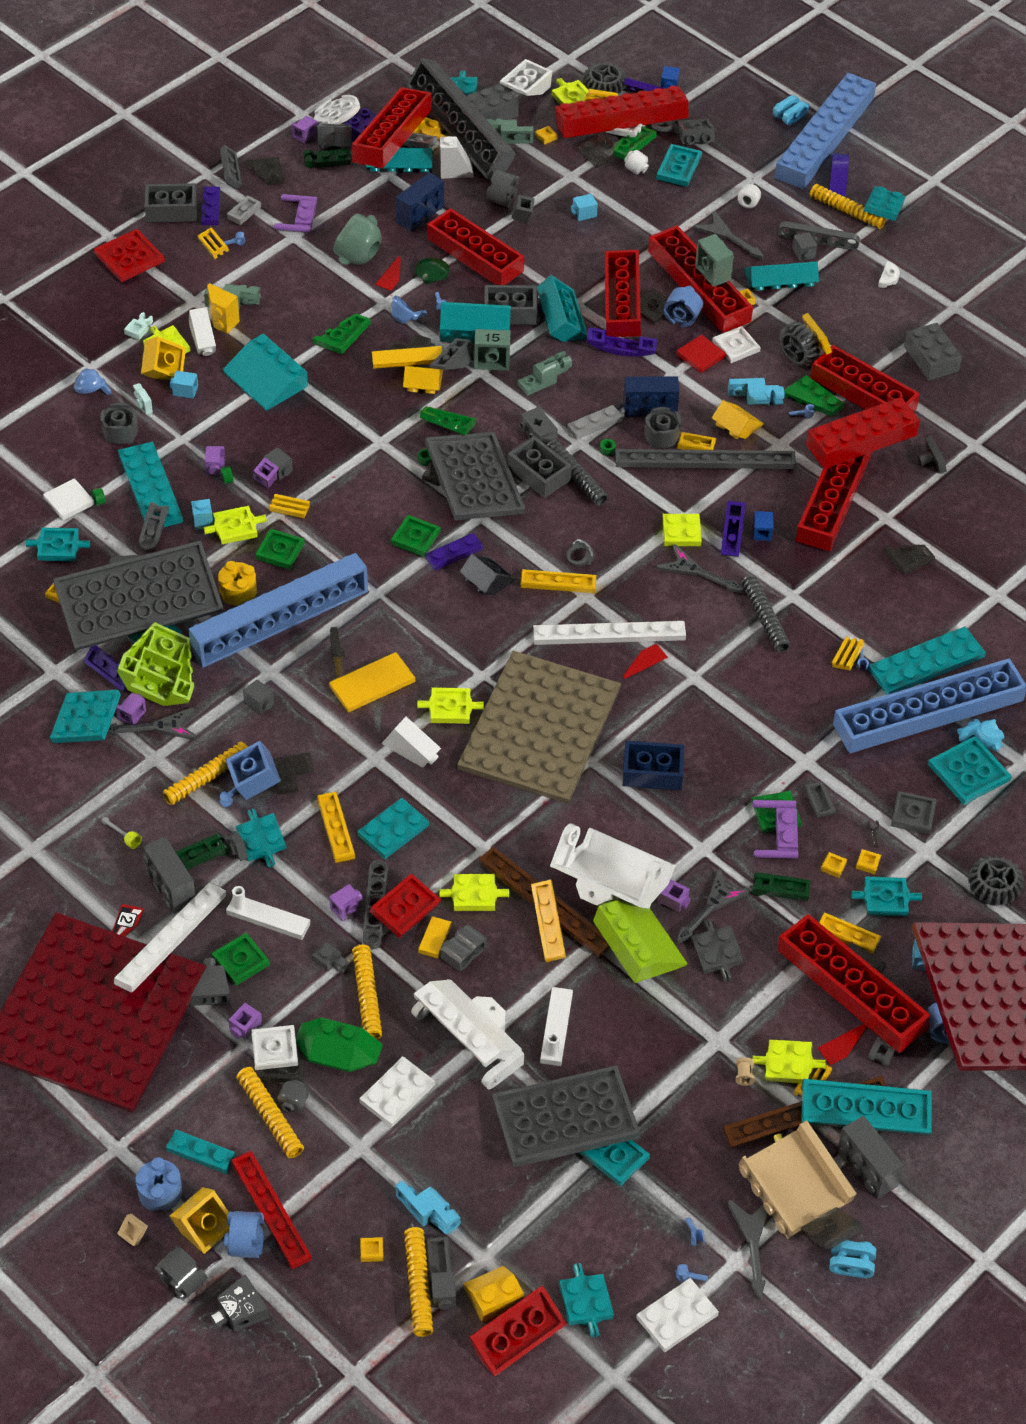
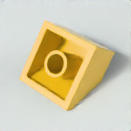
[207,283,240,334]
[141,336,186,380]
[403,366,443,394]
[712,400,764,439]
[170,1187,230,1254]
[463,1266,524,1323]

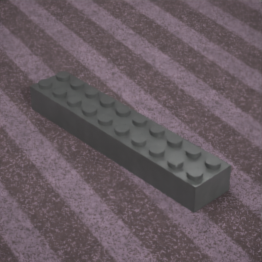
[407,58,516,179]

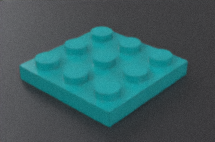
[50,690,121,743]
[928,736,1012,805]

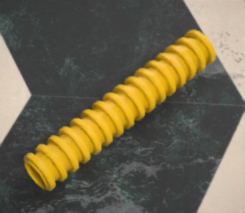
[810,184,886,229]
[163,742,248,805]
[352,945,382,1039]
[236,1067,304,1158]
[404,1227,433,1337]

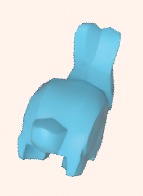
[957,719,1004,751]

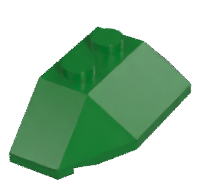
[296,1017,383,1072]

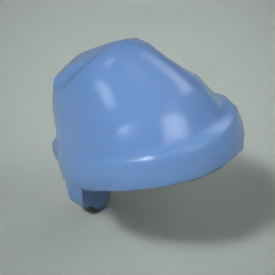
[391,295,427,324]
[74,368,111,395]

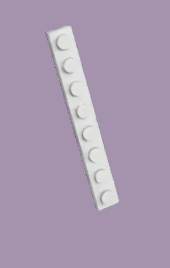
[533,621,686,645]
[114,883,226,993]

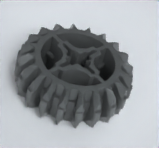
[583,62,626,98]
[779,322,821,368]
[968,854,1024,906]

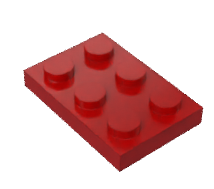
[369,873,441,938]

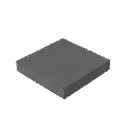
[891,791,937,834]

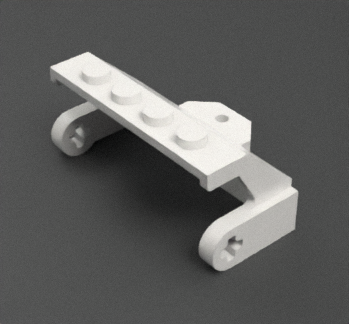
[550,823,676,909]
[411,980,524,1089]

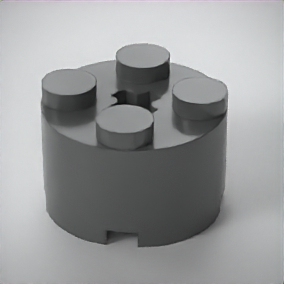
[486,169,520,208]
[100,403,138,444]
[644,407,681,449]
[154,1246,208,1301]

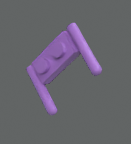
[274,194,317,233]
[752,800,798,859]

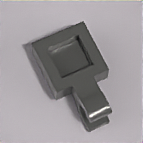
[223,831,248,861]
[312,942,349,974]

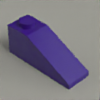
[721,501,746,557]

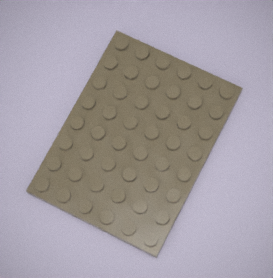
[457,650,621,804]

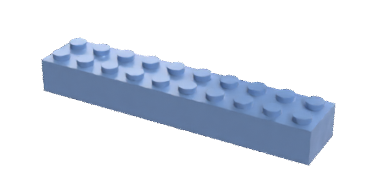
[775,73,876,189]
[189,553,368,668]
[833,658,1026,754]

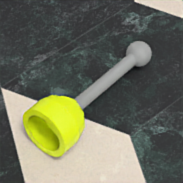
[101,817,142,849]

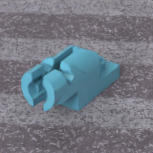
[728,378,784,405]
[395,1180,461,1234]

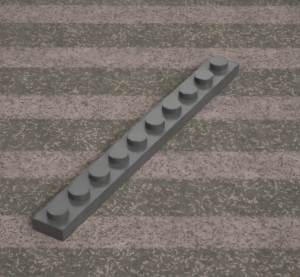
[615,449,796,469]

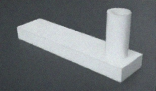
[226,886,310,940]
[540,987,573,1066]

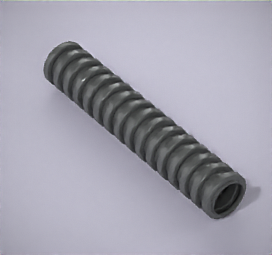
[547,439,608,506]
[741,575,790,653]

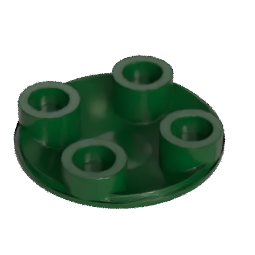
[415,258,449,284]

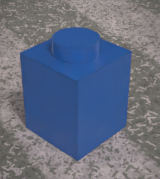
[661,66,680,88]
[753,511,773,541]

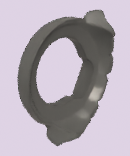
[648,121,676,132]
[567,539,594,567]

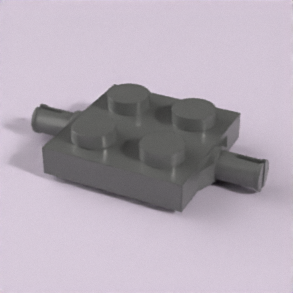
[691,919,743,982]

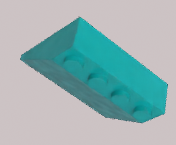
[223,333,308,411]

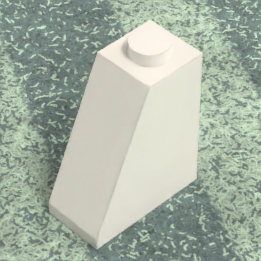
[440,136,474,179]
[189,307,216,356]
[382,717,441,768]

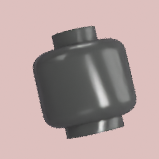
[277,1080,309,1113]

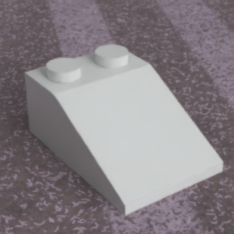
[500,59,552,96]

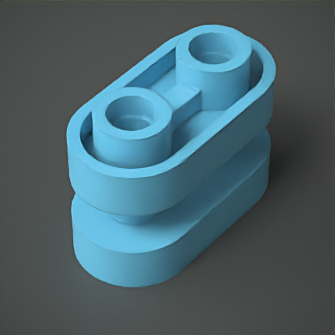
[773,95,809,126]
[829,1238,877,1278]

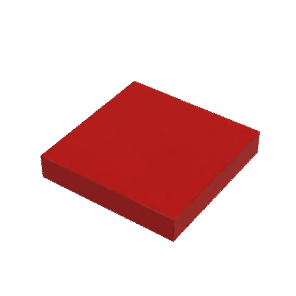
[676,335,726,373]

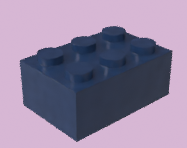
[396,172,444,231]
[623,376,680,417]
[622,741,684,790]

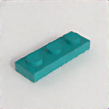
[166,1130,235,1174]

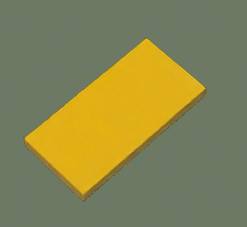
[329,652,415,713]

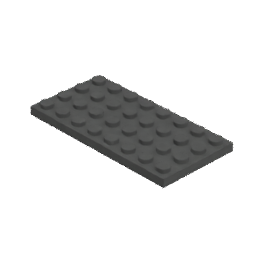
[53,540,224,651]

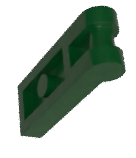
[303,149,351,168]
[176,833,230,870]
[751,873,811,901]

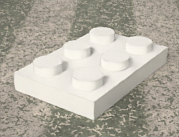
[359,1056,435,1128]
[636,1278,719,1353]

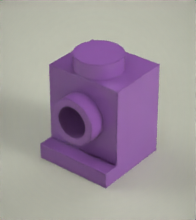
[292,115,317,143]
[205,446,225,475]
[253,457,279,489]
[116,693,146,724]
[657,879,691,912]
[329,884,363,921]
[229,1003,262,1040]

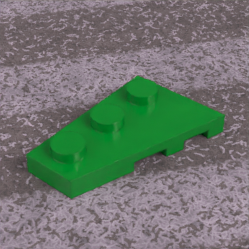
[613,126,657,160]

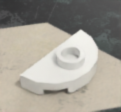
[878,261,900,288]

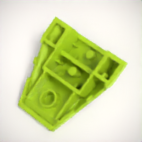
[117,622,194,706]

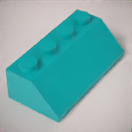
[366,148,433,173]
[744,261,819,291]
[536,275,588,342]
[440,302,511,344]

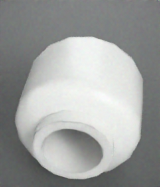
[624,150,649,175]
[738,184,761,209]

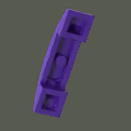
[829,153,849,197]
[587,327,657,357]

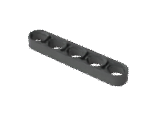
[778,221,860,250]
[363,860,388,950]

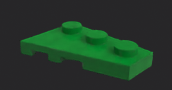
[312,313,371,355]
[784,375,844,417]
[420,406,477,436]

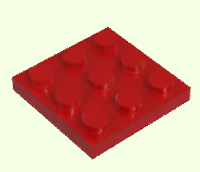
[94,229,165,282]

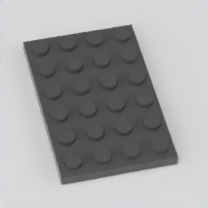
[425,432,525,520]
[492,1065,641,1168]

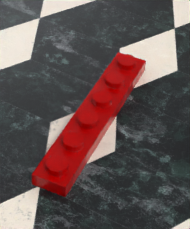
[232,1151,312,1270]

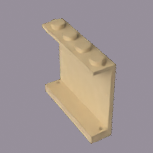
[738,1121,856,1239]

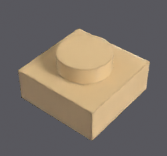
[117,1214,148,1246]

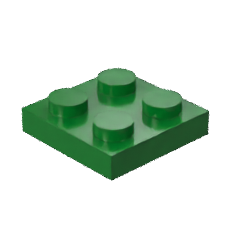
[391,515,441,557]
[255,529,305,570]
[752,791,802,834]
[212,933,270,986]

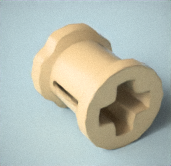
[735,1057,755,1086]

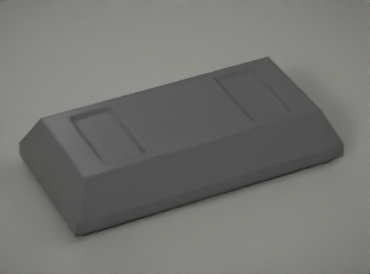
[804,781,836,818]
[426,1236,452,1280]

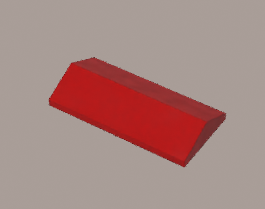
[469,1285,567,1376]

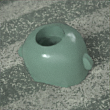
[333,214,382,265]

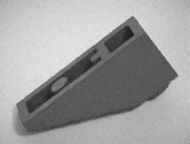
[430,338,474,370]

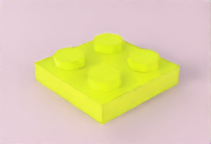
[662,514,702,546]

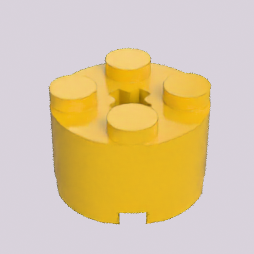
[218,561,257,606]

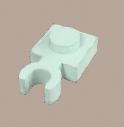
[124,312,153,340]
[133,383,153,415]

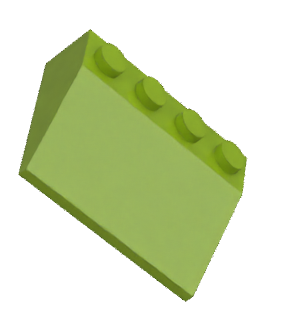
[593,900,688,984]

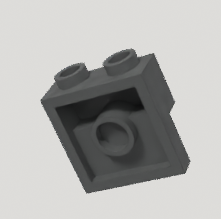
[677,119,715,145]

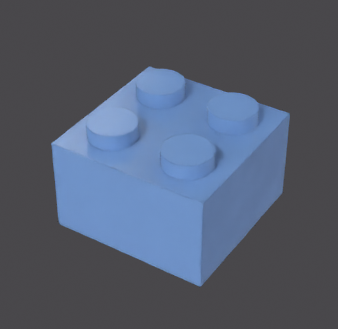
[226,741,281,800]

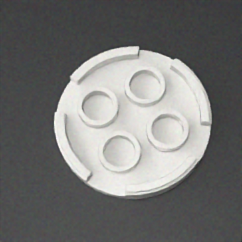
[313,95,360,126]

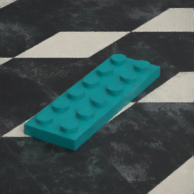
[118,441,183,527]
[868,626,986,695]
[802,1079,932,1135]

